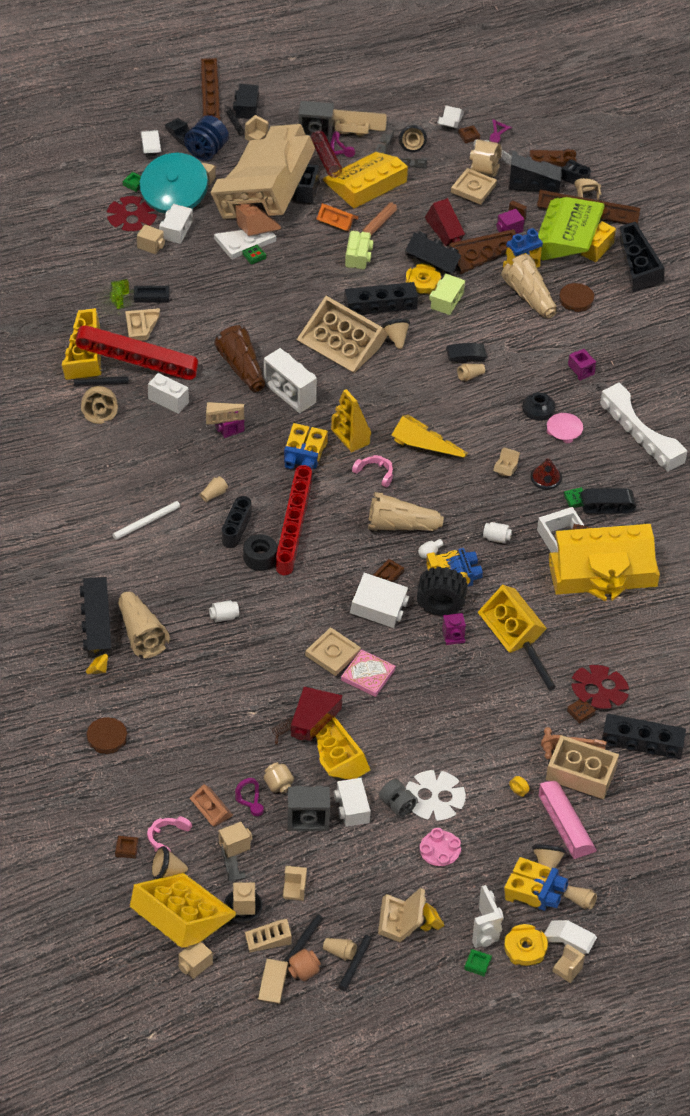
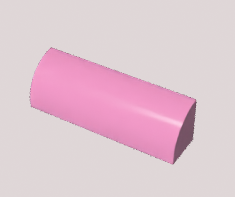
[538,781,596,859]

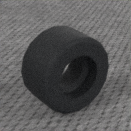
[243,534,278,571]

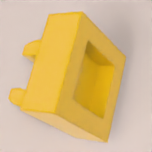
[421,903,445,931]

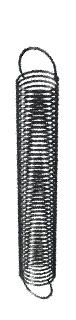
[225,105,245,135]

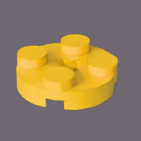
[406,264,441,295]
[504,924,548,966]

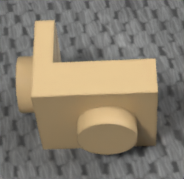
[493,448,520,476]

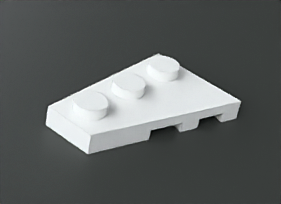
[214,230,276,259]

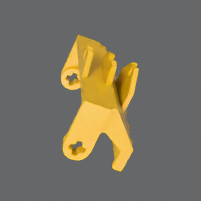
[549,524,660,601]

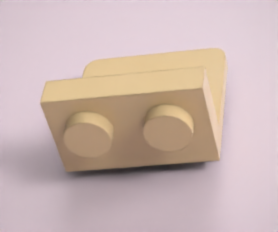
[378,888,426,942]

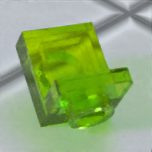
[109,279,129,309]

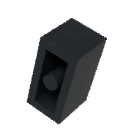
[233,84,259,119]
[296,164,320,203]

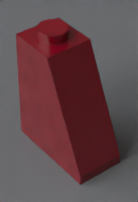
[424,198,465,246]
[291,686,343,741]

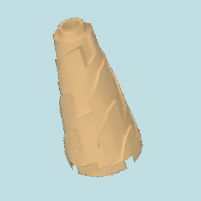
[501,254,556,319]
[368,492,444,531]
[118,592,170,658]

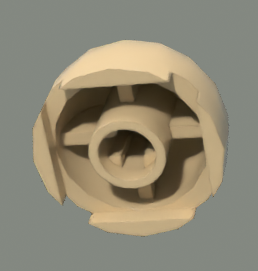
[81,386,118,424]

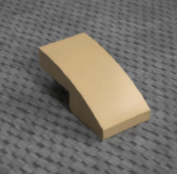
[258,959,288,1004]

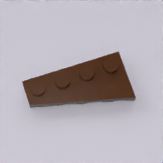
[449,229,516,275]

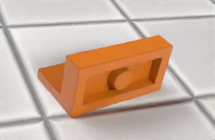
[316,203,359,231]

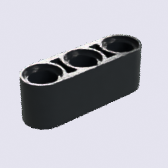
[580,488,636,514]
[222,496,252,548]

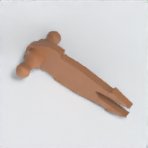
[541,727,606,760]

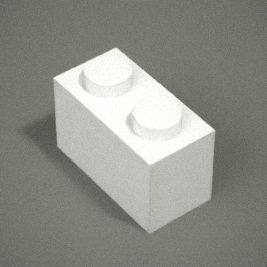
[159,204,193,244]
[148,373,189,414]
[334,778,370,827]

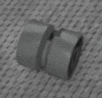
[379,779,418,817]

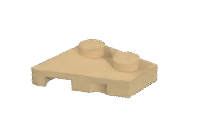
[126,308,160,341]

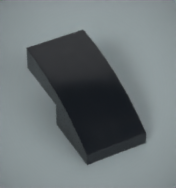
[165,118,190,147]
[446,343,487,364]

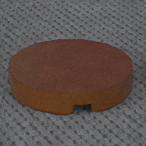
[559,283,594,312]
[86,717,127,754]

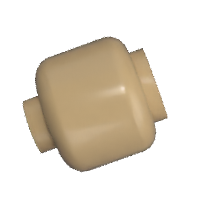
[264,762,294,794]

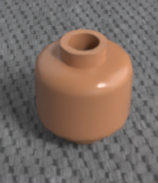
[288,949,321,981]

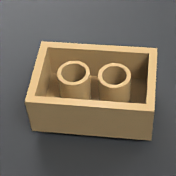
[546,735,619,799]

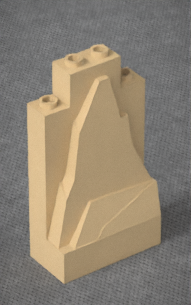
[211,124,315,219]

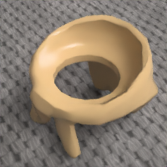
[575,179,601,199]

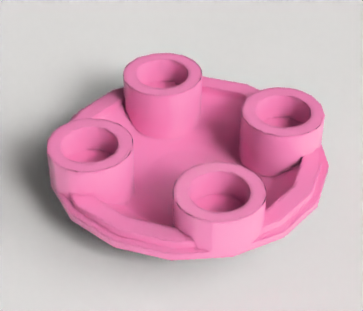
[547,413,583,443]
[420,828,461,866]

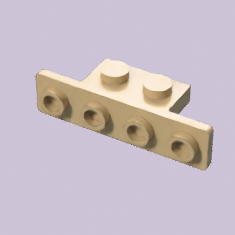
[333,110,387,136]

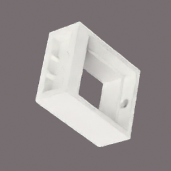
[537,507,584,552]

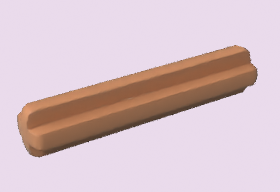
[363,202,397,235]

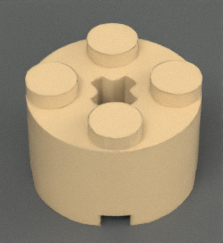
[470,140,502,176]

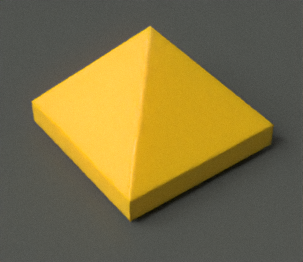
[86,654,108,674]

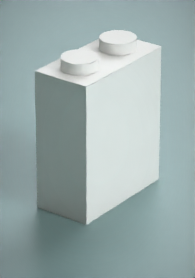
[350,573,409,628]

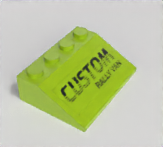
[538,197,605,260]

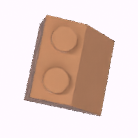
[235,203,281,236]

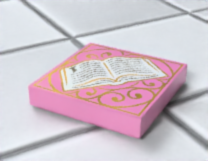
[341,650,395,697]

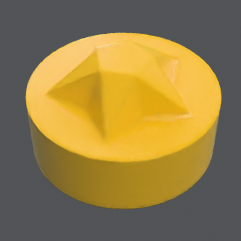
[509,776,530,797]

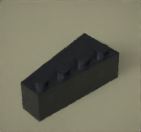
[620,222,665,293]
[80,577,112,658]

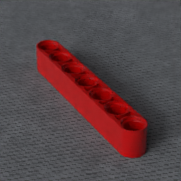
[75,325,199,380]
[276,465,312,575]

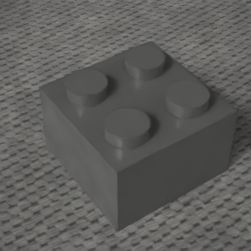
[299,101,334,142]
[287,786,330,831]

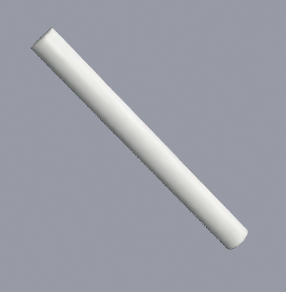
[112,501,180,540]

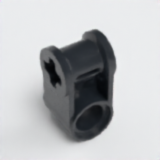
[561,160,591,185]

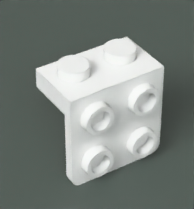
[472,885,503,948]

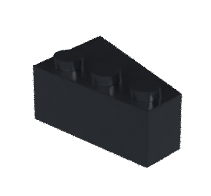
[509,151,561,193]
[405,231,461,275]

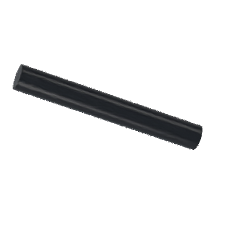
[74,376,129,386]
[523,642,556,691]
[283,914,323,967]
[338,935,372,991]

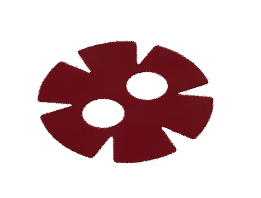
[107,196,157,231]
[571,665,629,709]

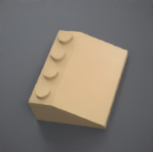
[297,296,388,373]

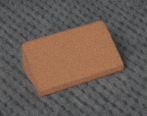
[190,784,233,827]

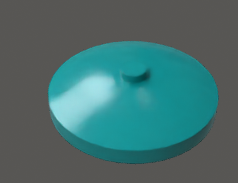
[140,153,208,214]

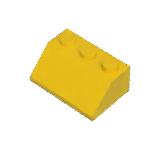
[478,584,547,653]

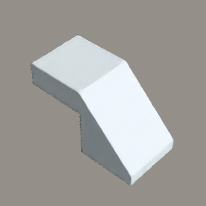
[438,106,464,129]
[140,130,161,153]
[544,920,597,954]

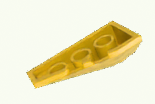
[331,389,371,453]
[392,415,468,457]
[316,717,371,780]

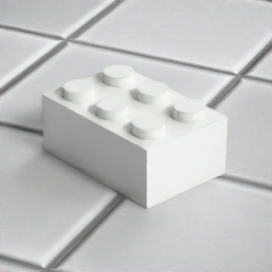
[264,348,317,413]

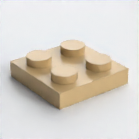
[451,168,497,205]
[305,627,361,676]

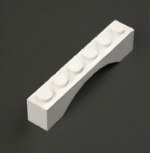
[600,383,687,472]

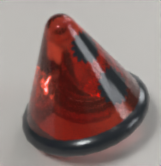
[530,459,562,489]

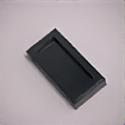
[134,286,170,303]

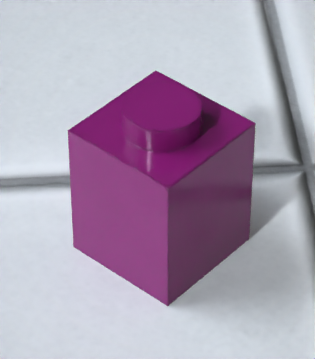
[496,209,525,234]

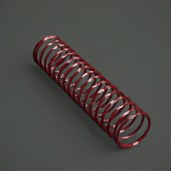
[311,131,342,177]

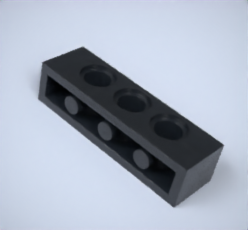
[344,282,418,315]
[602,713,687,759]

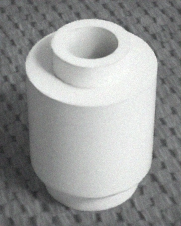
[483,522,512,544]
[209,600,239,622]

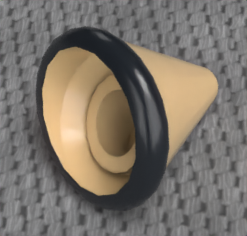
[399,125,427,152]
[381,318,410,349]
[532,844,567,869]
[152,846,188,880]

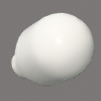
[418,539,444,559]

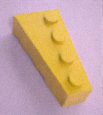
[62,308,101,380]

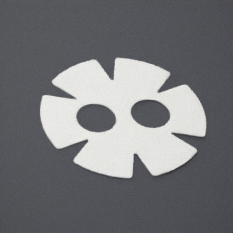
[406,770,466,821]

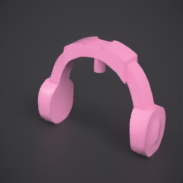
[352,455,393,487]
[147,816,192,852]

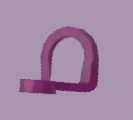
[490,119,512,143]
[330,131,355,157]
[235,778,264,816]

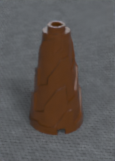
[214,325,265,392]

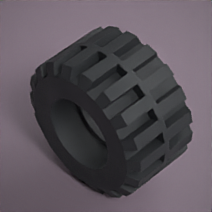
[417,567,468,616]

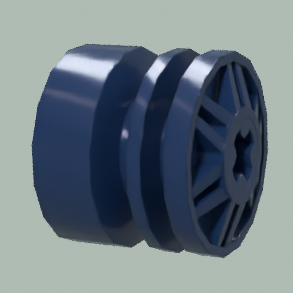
[184,115,229,161]

